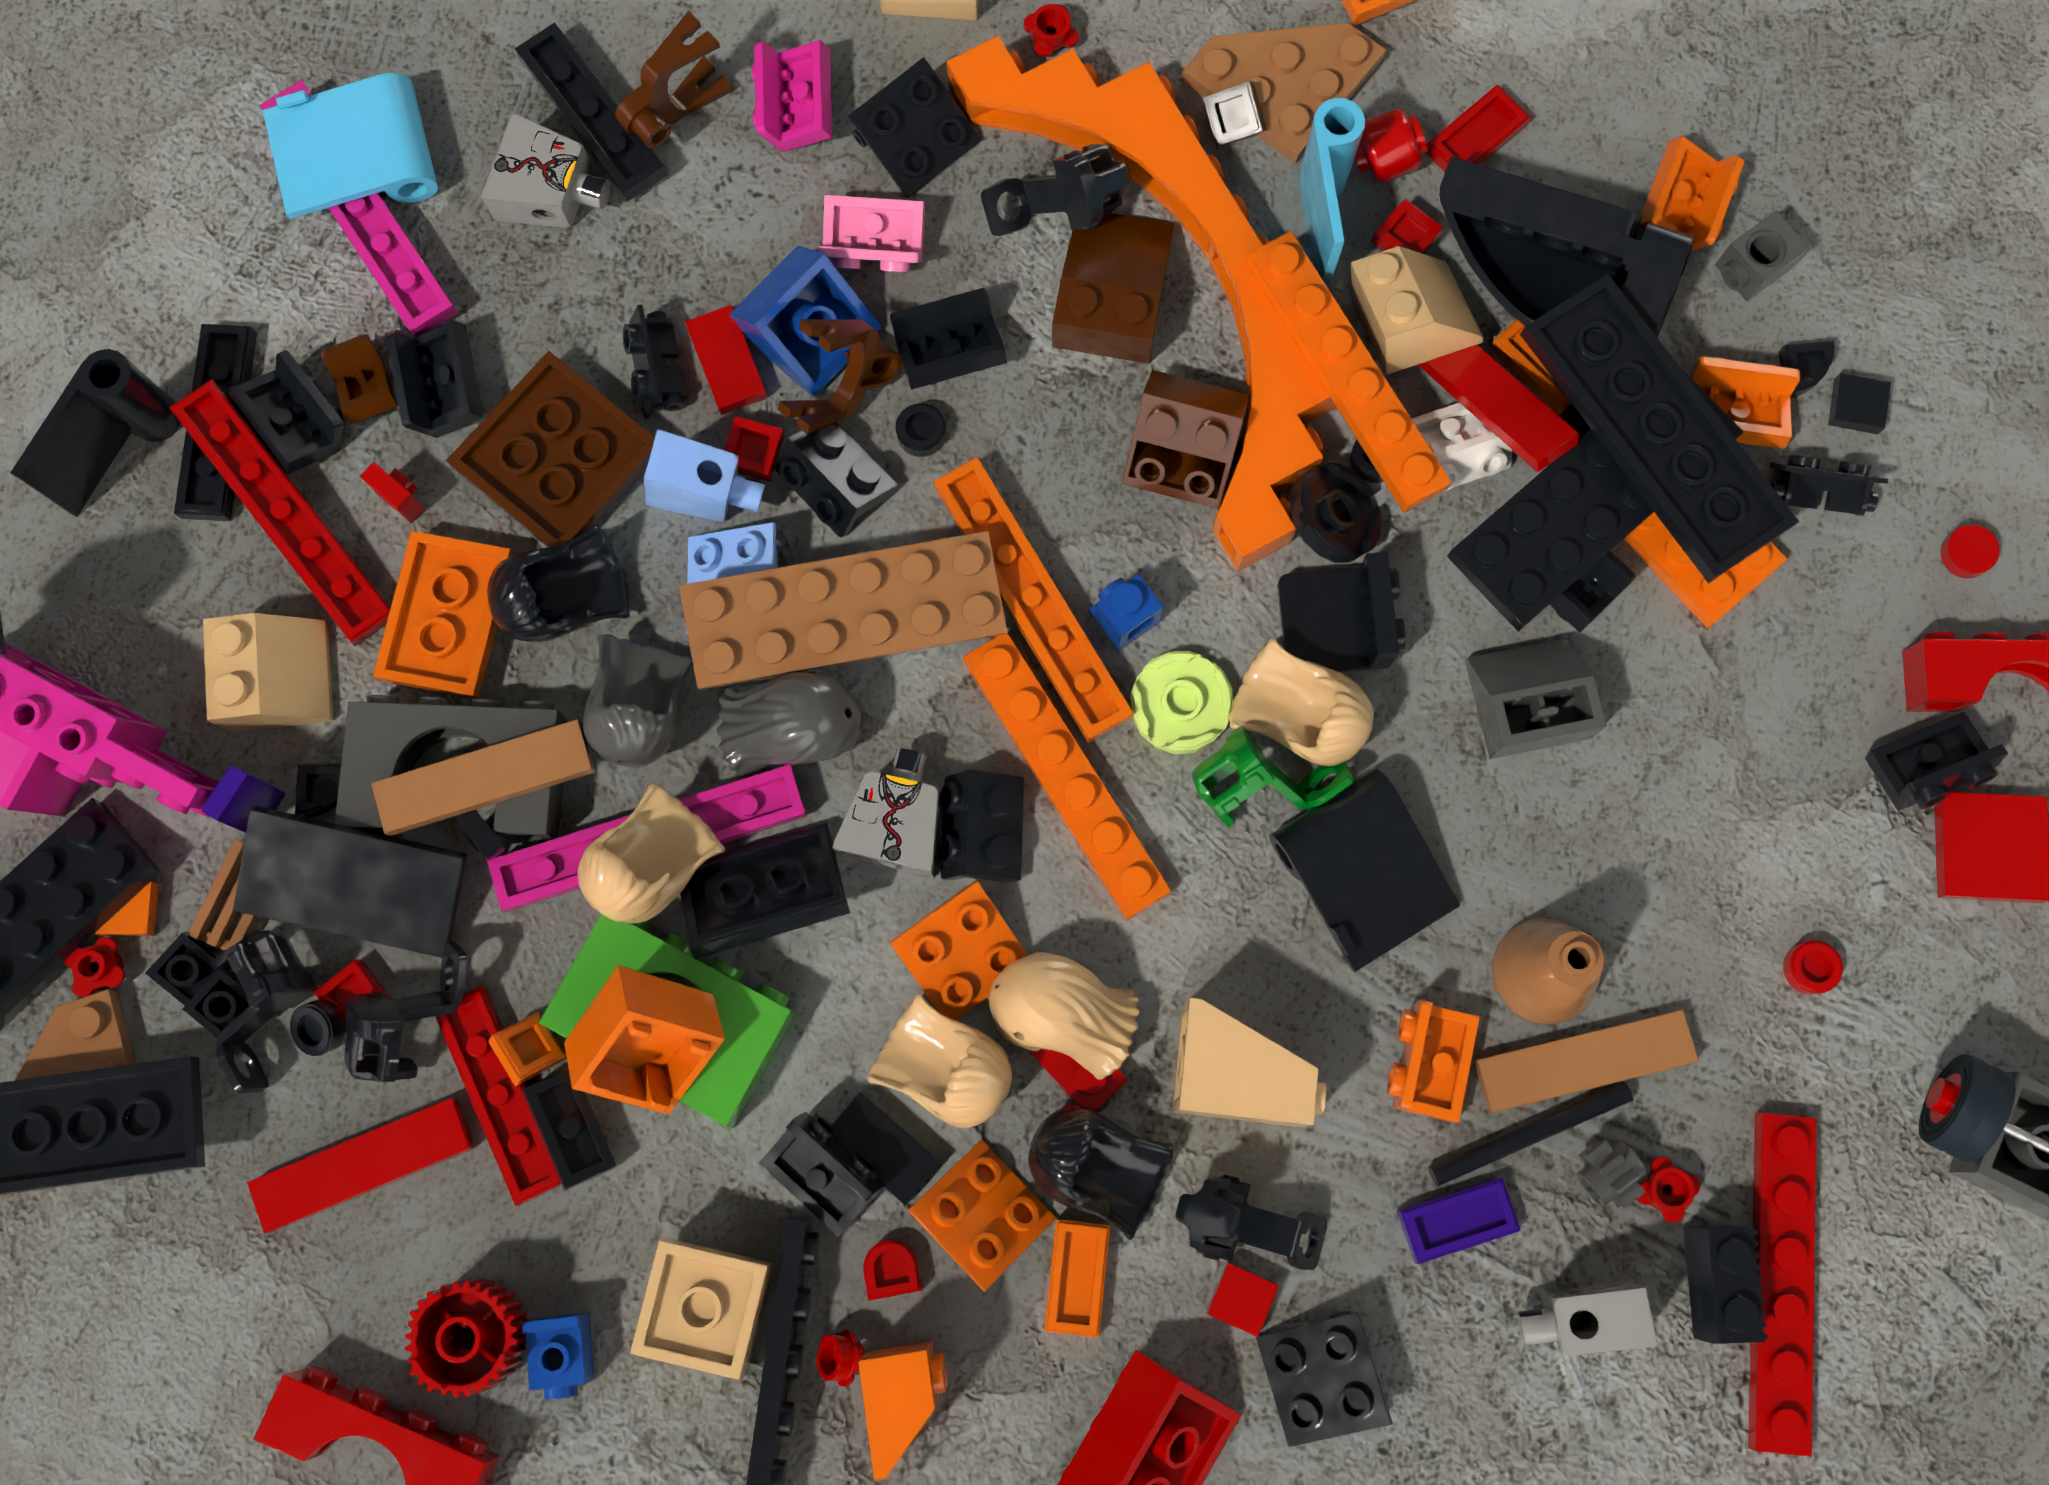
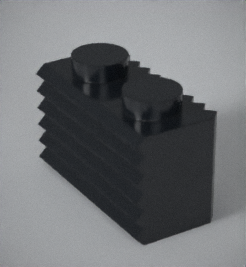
[1683,1225,1769,1344]

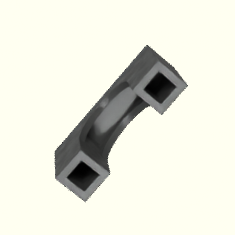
[335,695,569,842]

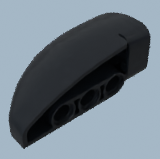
[1439,156,1695,337]

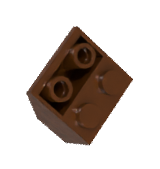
[1122,370,1250,509]

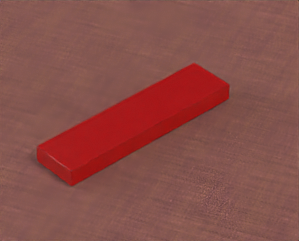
[1418,345,1579,473]
[435,986,561,1206]
[247,1098,474,1234]

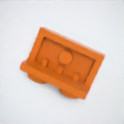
[1639,135,1745,252]
[1689,356,1800,449]
[1387,999,1480,1123]

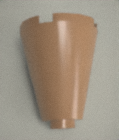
[1491,918,1604,1024]

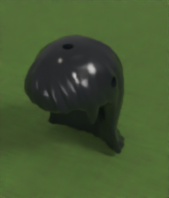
[487,526,630,642]
[1028,1105,1174,1240]

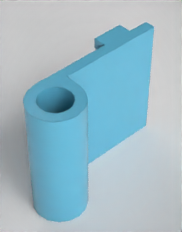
[262,73,438,219]
[1299,98,1365,289]

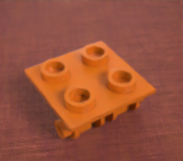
[889,880,1028,1020]
[908,1139,1056,1292]

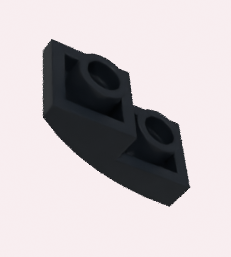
[145,932,250,1037]

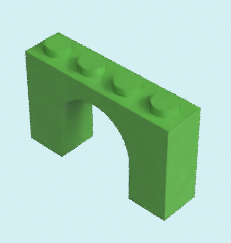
[539,915,797,1128]

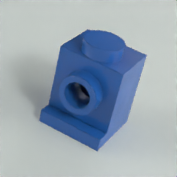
[1089,574,1163,652]
[522,1312,594,1400]

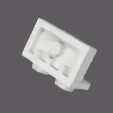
[1412,403,1512,492]

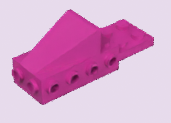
[0,642,219,817]

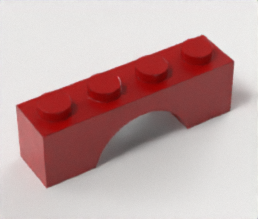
[1902,632,2049,712]
[253,1365,500,1485]

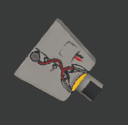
[481,114,610,228]
[833,748,940,879]
[1518,1279,1658,1356]

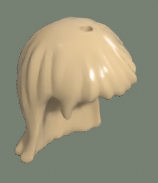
[1229,638,1374,766]
[577,783,725,924]
[989,952,1140,1080]
[868,993,1012,1128]

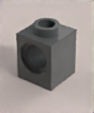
[1715,210,1810,301]

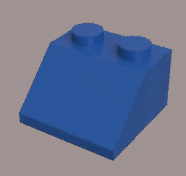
[729,246,882,397]

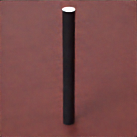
[1428,1081,1633,1186]

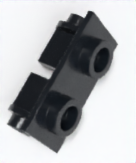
[623,305,687,418]
[1769,455,1888,516]

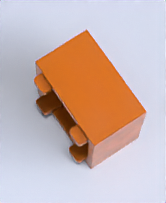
[564,965,725,1115]

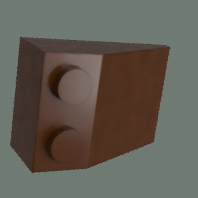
[1052,213,1174,364]

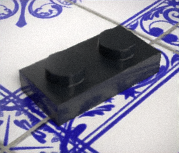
[522,1069,617,1191]

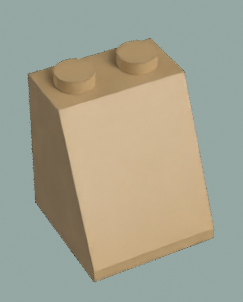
[1172,998,1326,1127]

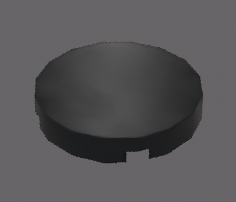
[1290,462,1382,563]

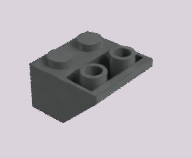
[1465,638,1607,759]

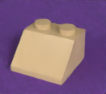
[1351,246,1483,375]
[203,613,334,733]

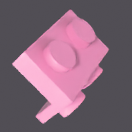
[819,195,925,272]

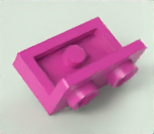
[752,40,833,152]

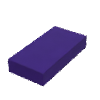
[201,765,286,833]
[1397,1177,1521,1264]

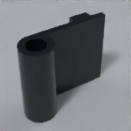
[10,349,181,517]
[1269,769,1460,972]

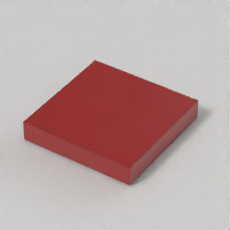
[1934,792,2049,903]

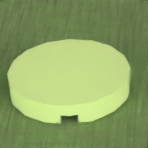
[1130,651,1233,754]

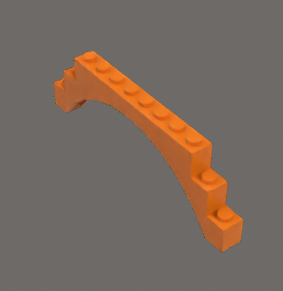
[946,36,1337,572]

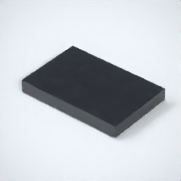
[680,823,850,959]

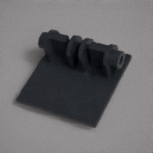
[847,57,982,198]
[1256,1310,1393,1447]

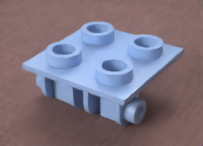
[686,522,781,635]

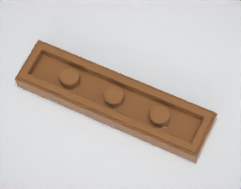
[371,719,595,836]
[1474,1010,1699,1113]

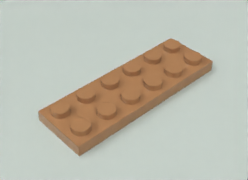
[678,531,1008,690]

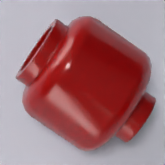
[1355,108,1428,183]

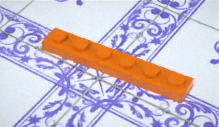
[1245,231,1452,513]
[933,457,1134,743]
[962,633,1172,921]

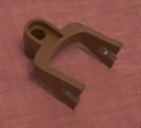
[615,10,734,149]
[778,319,902,434]

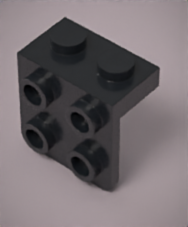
[1277,552,1406,672]

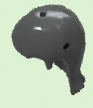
[582,634,693,768]
[717,671,862,777]

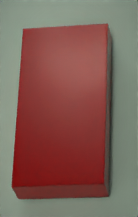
[1426,84,1531,172]
[685,305,768,415]

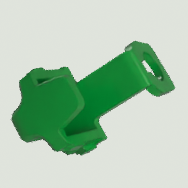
[1192,726,1354,828]

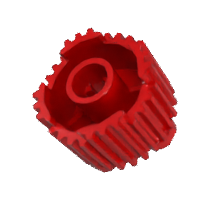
[405,1278,529,1398]

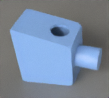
[644,429,765,522]

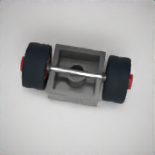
[1919,1054,2049,1221]

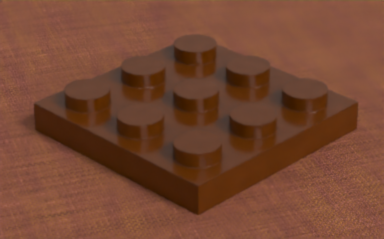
[446,351,655,547]

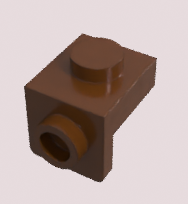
[321,334,397,425]

